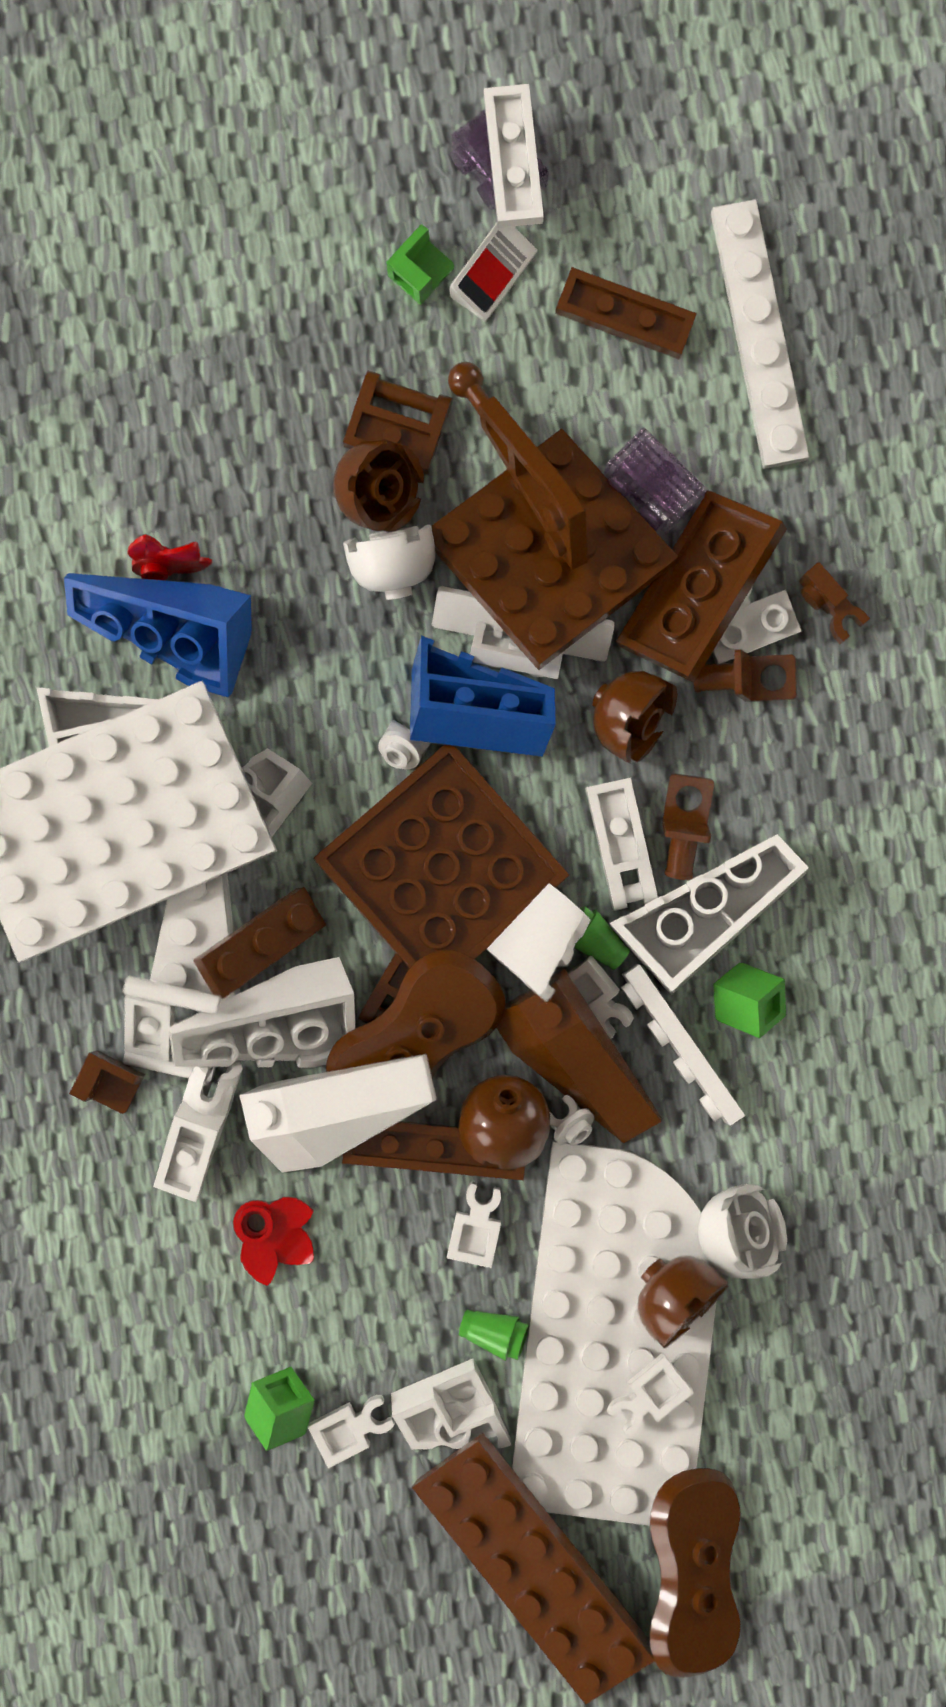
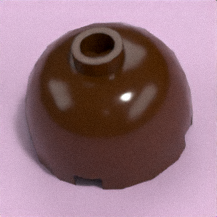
[333,439,424,532]
[592,671,678,764]
[459,1075,550,1170]
[637,1256,729,1349]

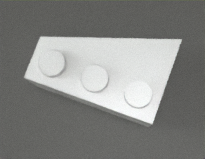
[36,687,158,747]
[150,873,240,1002]

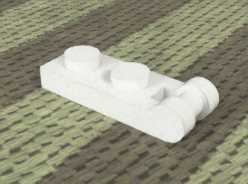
[586,777,658,911]

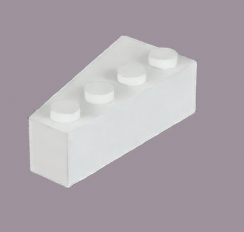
[610,834,809,995]

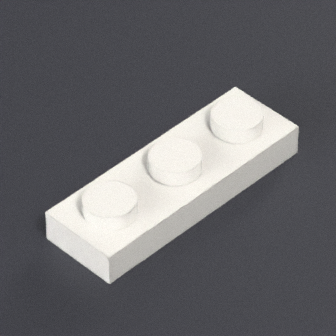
[484,84,544,228]

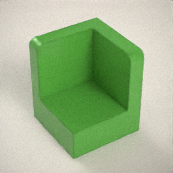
[386,224,454,305]
[713,963,786,1038]
[244,1367,315,1451]

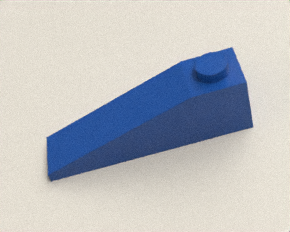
[64,573,252,698]

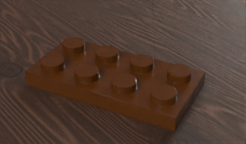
[616,490,787,683]

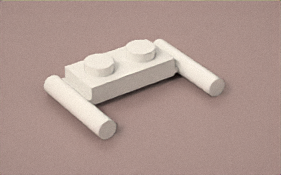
[123,976,221,1084]

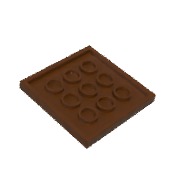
[431,428,678,670]
[313,745,569,969]

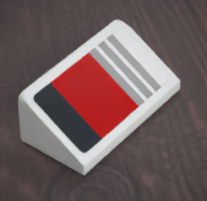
[450,223,538,322]

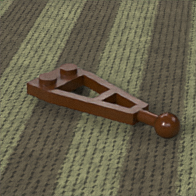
[448,362,588,570]

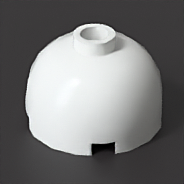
[343,525,435,600]
[698,1184,787,1279]

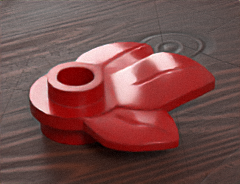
[127,534,212,581]
[233,1197,314,1286]

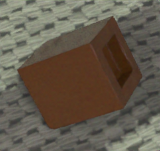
[69,1050,145,1114]

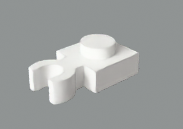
[568,956,634,1039]
[447,1182,501,1268]
[607,1353,694,1436]
[308,1395,395,1469]

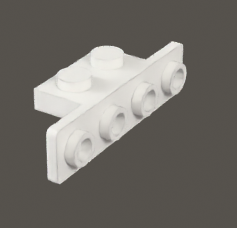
[432,586,615,679]

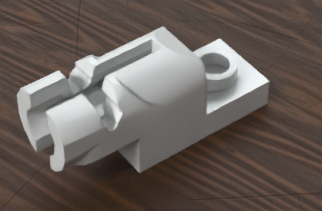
[153,1061,243,1202]

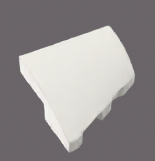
[241,748,313,838]
[487,883,591,1002]
[391,1359,512,1450]

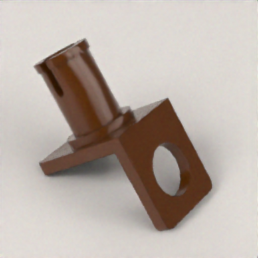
[693,649,797,701]
[662,773,714,880]

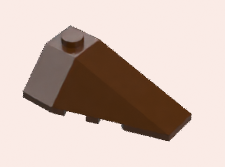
[496,969,662,1143]

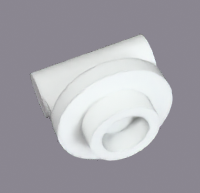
[378,720,431,770]

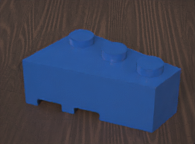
[410,635,556,757]

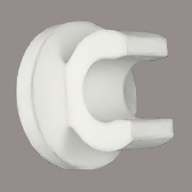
[550,1095,594,1146]

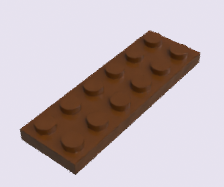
[412,1433,655,1705]

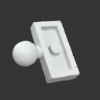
[712,586,801,664]

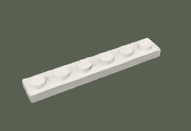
[711,199,809,469]

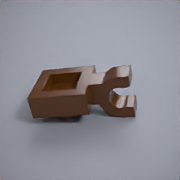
[799,562,870,644]

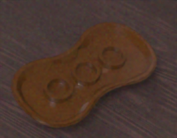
[326,950,505,1079]
[650,1468,741,1678]

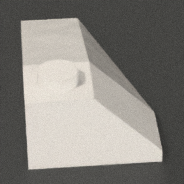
[169,957,355,1068]
[240,1054,437,1173]

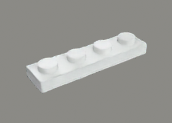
[621,964,745,1126]

